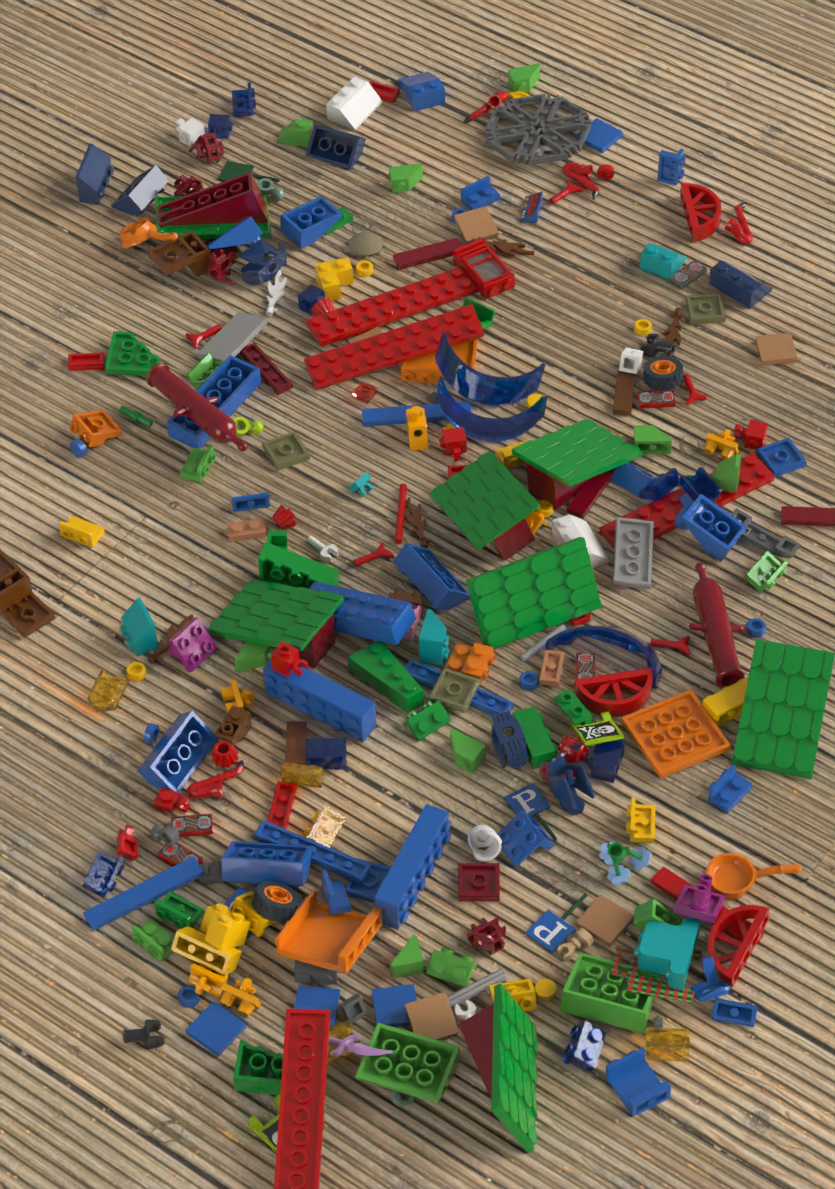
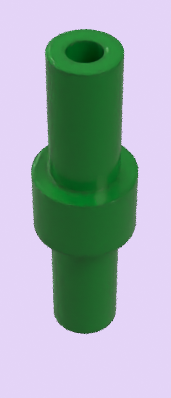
[119,406,153,427]

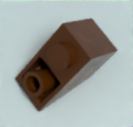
[214,705,252,743]

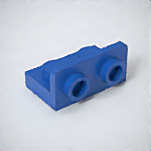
[657,149,686,185]
[461,176,500,210]
[708,765,752,813]

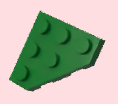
[105,331,161,376]

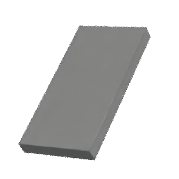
[197,312,267,361]
[612,517,654,589]

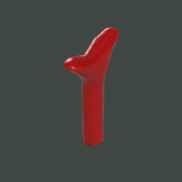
[549,180,583,205]
[186,324,222,349]
[683,374,707,405]
[353,542,394,567]
[650,635,690,656]

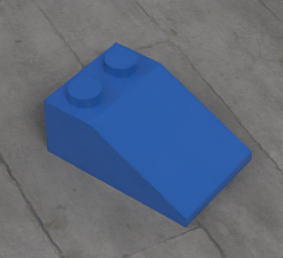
[398,72,445,112]
[280,196,342,249]
[206,216,263,249]
[681,494,747,562]

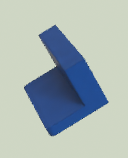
[611,462,657,497]
[322,870,351,914]

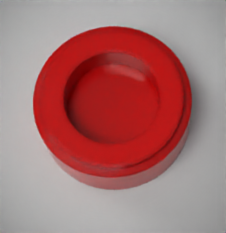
[597,164,614,180]

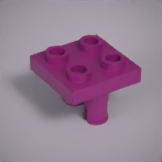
[168,617,217,672]
[674,874,725,923]

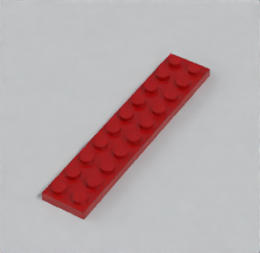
[305,267,478,347]
[304,304,484,391]
[599,453,775,548]
[274,1008,331,1189]

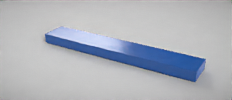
[362,401,472,427]
[404,659,514,715]
[253,820,372,884]
[83,856,204,931]

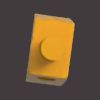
[406,406,428,451]

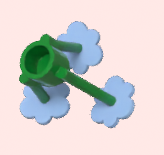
[599,842,652,886]

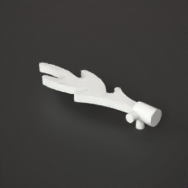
[266,270,287,317]

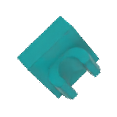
[348,472,373,497]

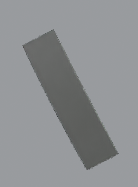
[731,508,801,559]

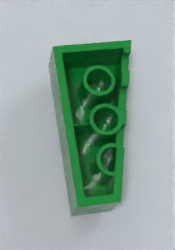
[258,542,340,589]
[348,641,424,714]
[233,1040,283,1095]

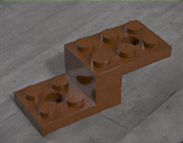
[148,231,241,277]
[0,549,56,638]

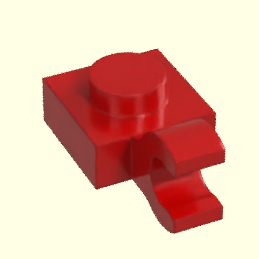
[153,787,191,813]
[116,824,138,861]

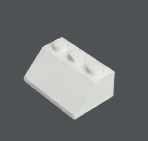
[326,77,382,131]
[552,514,610,568]

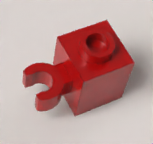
[733,420,768,450]
[439,427,467,462]
[271,641,309,677]

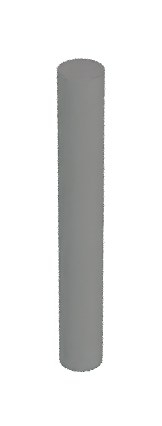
[520,624,566,662]

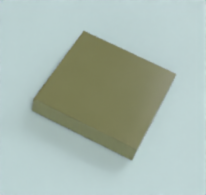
[685,293,726,325]
[262,431,310,471]
[428,668,480,713]

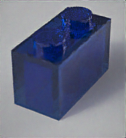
[306,737,347,771]
[588,739,625,783]

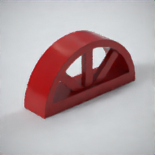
[680,183,721,242]
[574,668,653,717]
[708,905,770,987]

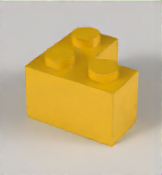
[315,257,354,301]
[200,904,251,950]

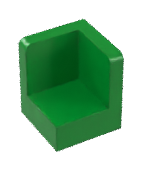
[267,530,288,550]

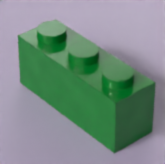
[513,706,558,769]

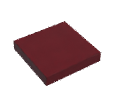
[458,863,500,902]

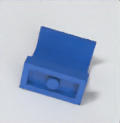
[605,1047,671,1117]

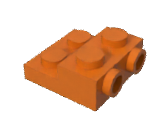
[70,409,122,447]
[445,643,496,686]

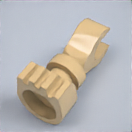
[557,927,594,961]

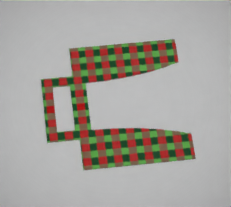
[610,938,702,1003]

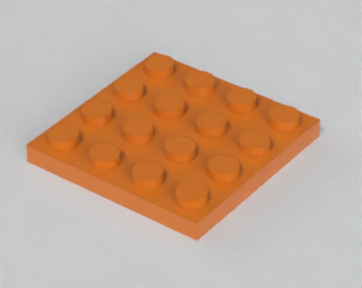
[621,689,731,779]

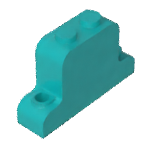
[634,917,700,991]

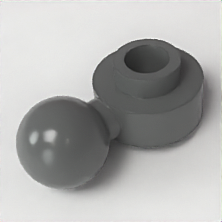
[150,825,179,847]

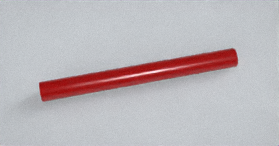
[394,483,407,544]

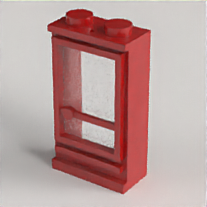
[453,238,515,299]

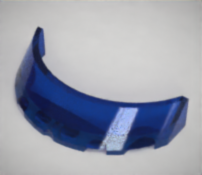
[435,333,546,406]
[436,376,548,441]
[546,625,663,689]

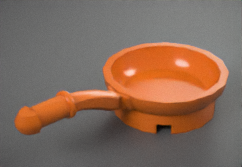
[119,217,178,248]
[706,853,802,900]

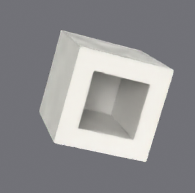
[619,348,643,374]

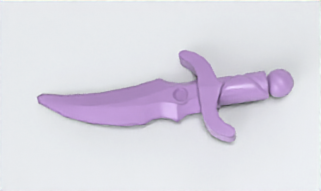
[329,1034,393,1056]

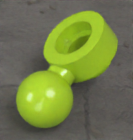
[234,417,264,436]

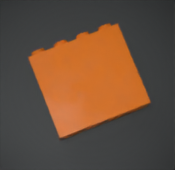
[401,323,478,385]
[275,889,382,974]

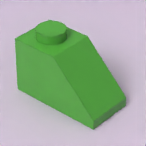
[508,63,540,92]
[277,119,313,147]
[389,163,423,193]
[634,425,672,454]
[711,454,741,493]
[234,642,275,673]
[450,728,486,773]
[633,899,682,931]

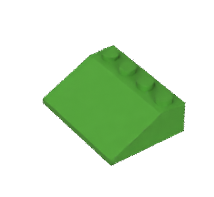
[560,952,662,1033]
[355,1023,460,1103]

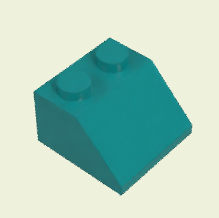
[640,243,687,280]
[119,598,158,657]
[419,609,450,667]

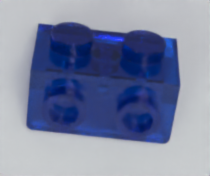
[232,82,256,117]
[678,467,722,503]
[639,468,680,502]
[81,851,124,898]
[564,1020,606,1071]

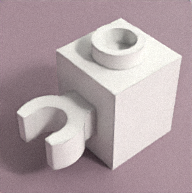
[175,118,205,147]

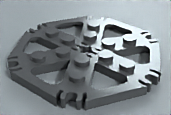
[484,93,591,166]

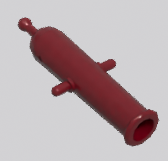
[146,363,248,452]
[689,562,745,688]

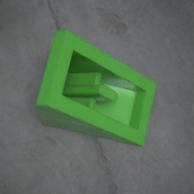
[390,934,424,978]

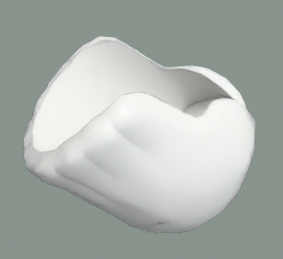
[468,824,502,862]

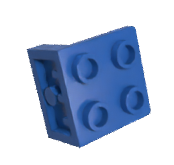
[497,810,555,867]

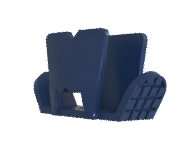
[240,239,287,285]
[489,711,528,768]
[545,752,595,815]

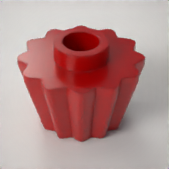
[311,298,335,316]
[272,504,296,530]
[211,741,239,769]

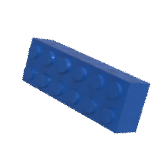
[167,355,261,449]
[309,581,416,645]
[263,660,376,742]
[374,804,451,930]

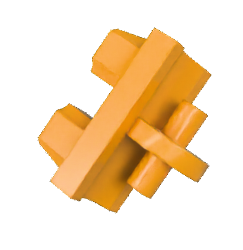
[705,429,740,460]
[221,679,255,713]
[188,963,228,998]
[220,978,262,1016]

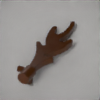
[472,237,535,257]
[663,308,682,357]
[405,497,431,548]
[147,614,193,664]

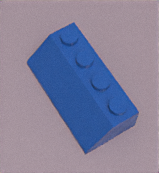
[393,543,470,611]
[137,711,218,792]
[221,841,312,888]

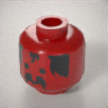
[558,734,589,764]

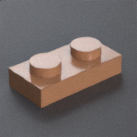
[226,518,266,542]
[539,650,565,687]

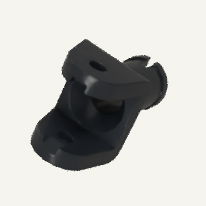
[640,334,676,358]
[123,1019,165,1049]

